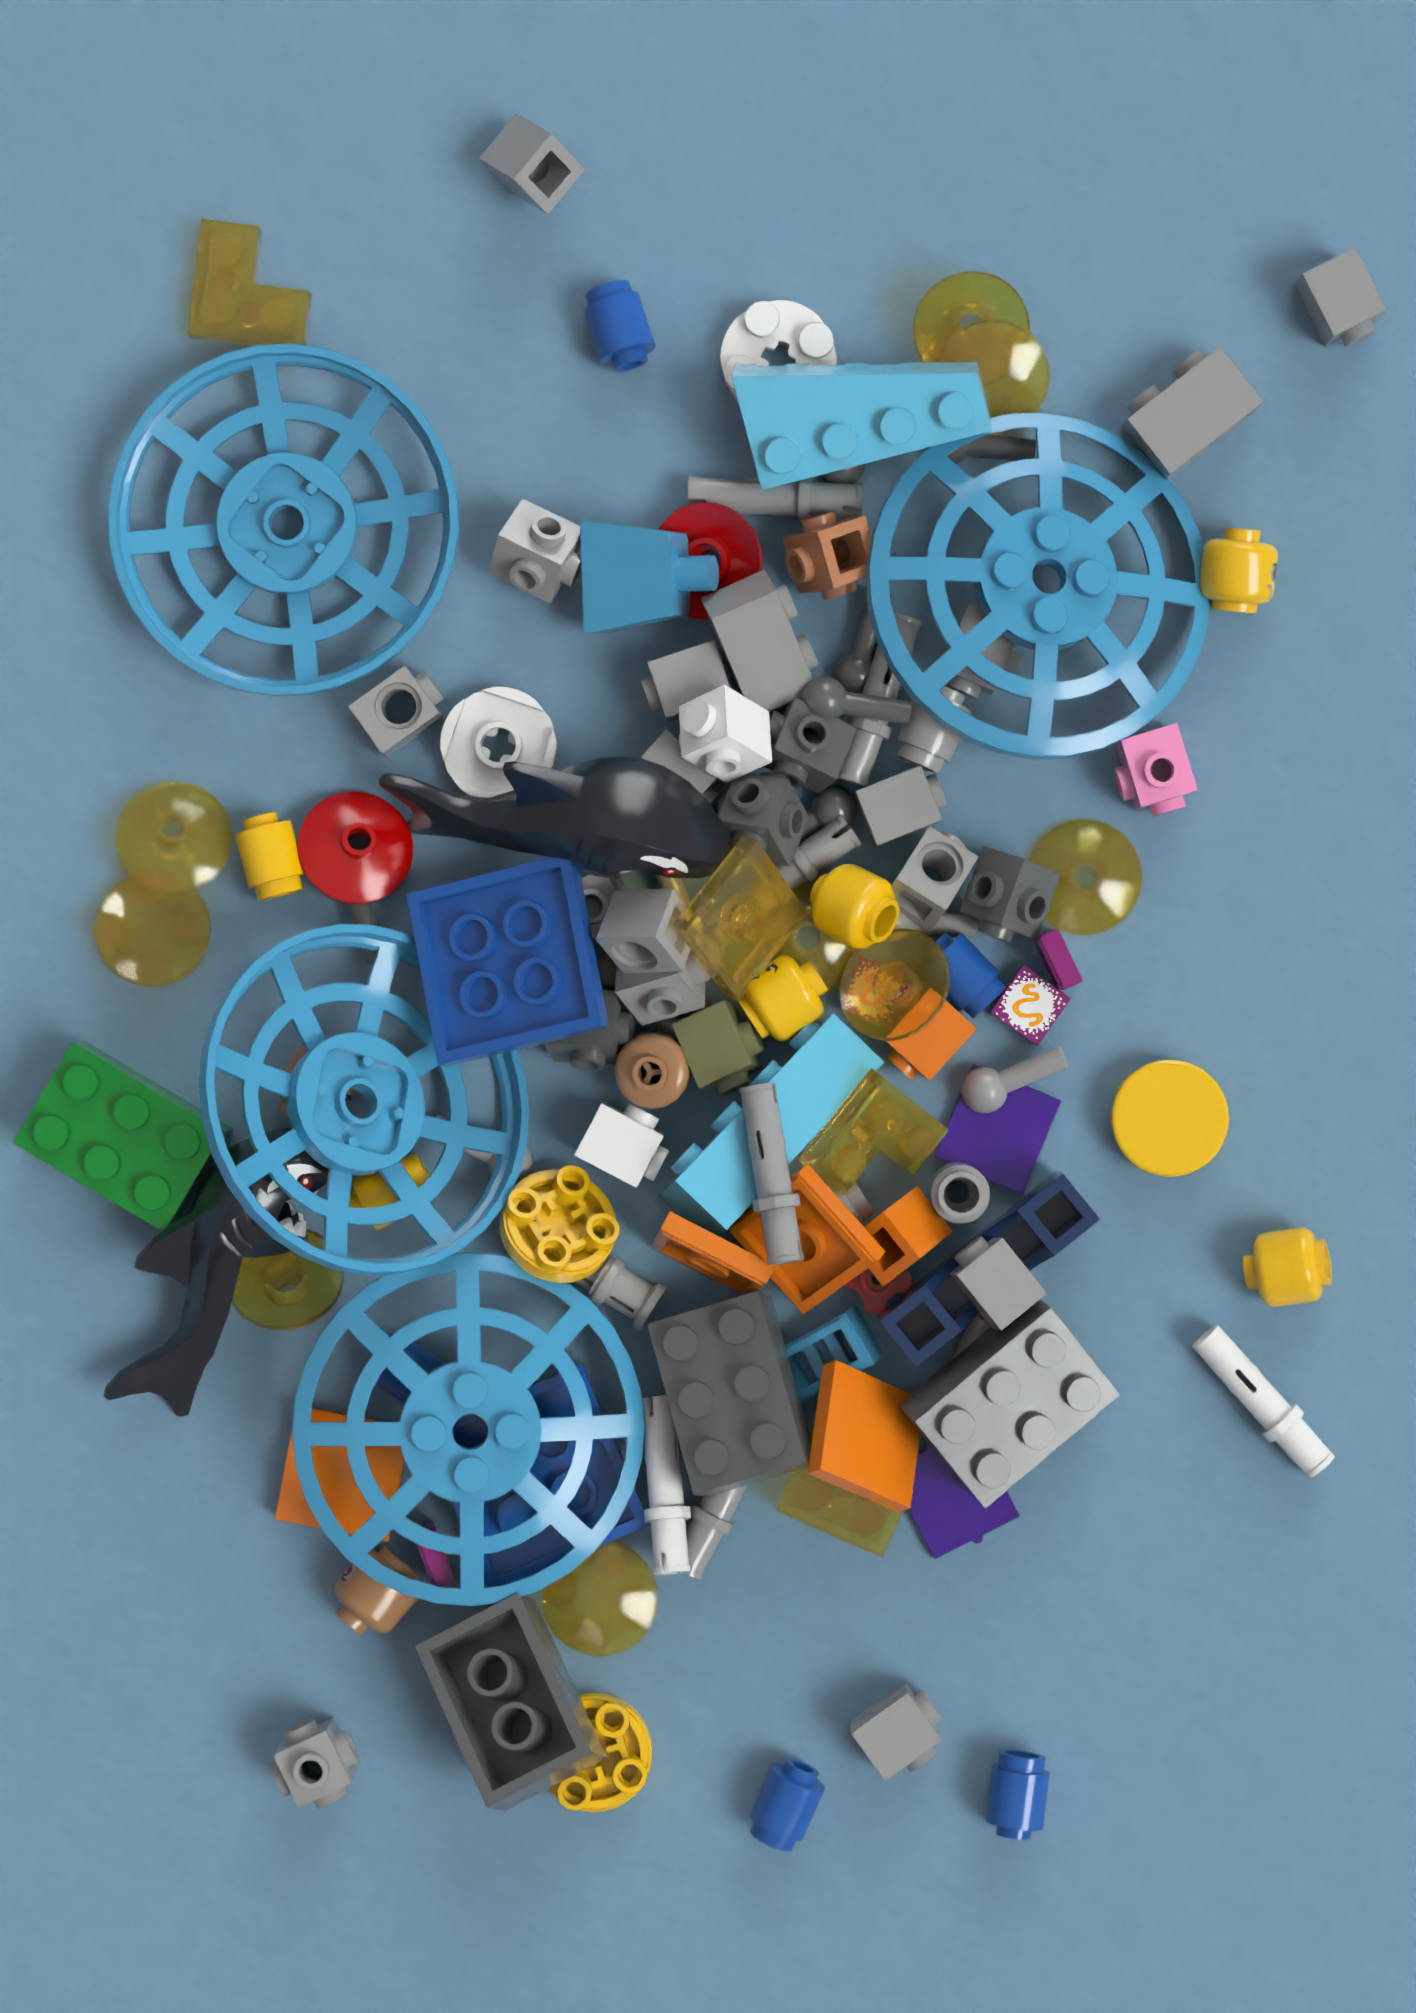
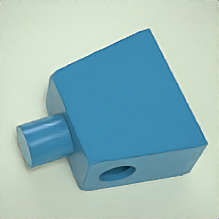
[580,521,719,633]

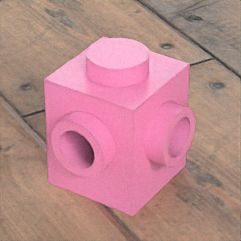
[1113,723,1198,816]

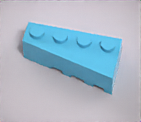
[731,362,992,490]
[659,1013,884,1236]

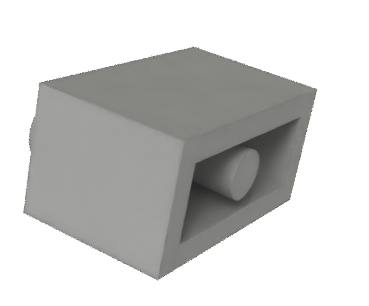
[1122,346,1264,480]
[700,569,819,711]

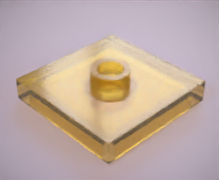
[673,836,808,1001]

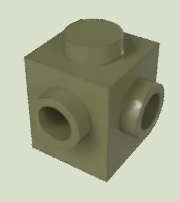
[671,1000,764,1096]

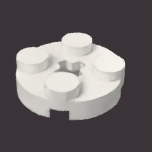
[720,300,837,404]
[440,687,558,798]

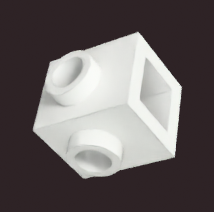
[679,684,772,783]
[574,1102,669,1188]

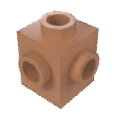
[782,510,872,600]

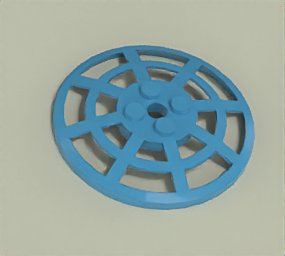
[108,344,460,696]
[866,413,1211,760]
[199,924,529,1275]
[292,1252,645,1606]

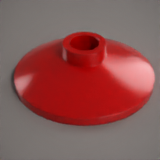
[659,502,762,620]
[297,791,414,905]

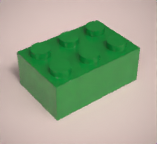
[13,1041,233,1231]

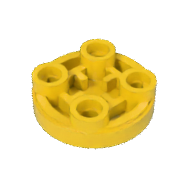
[1110,1060,1229,1177]
[499,1165,620,1283]
[548,1692,652,1812]

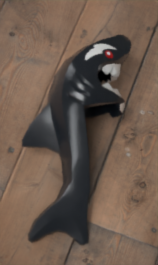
[379,757,735,879]
[103,1128,329,1417]

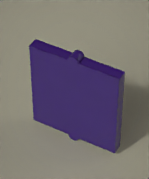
[934,1064,1062,1194]
[909,1443,1020,1559]

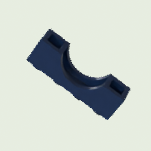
[877,1170,1100,1368]

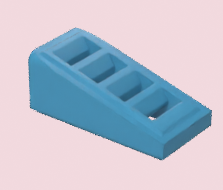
[785,1305,883,1403]

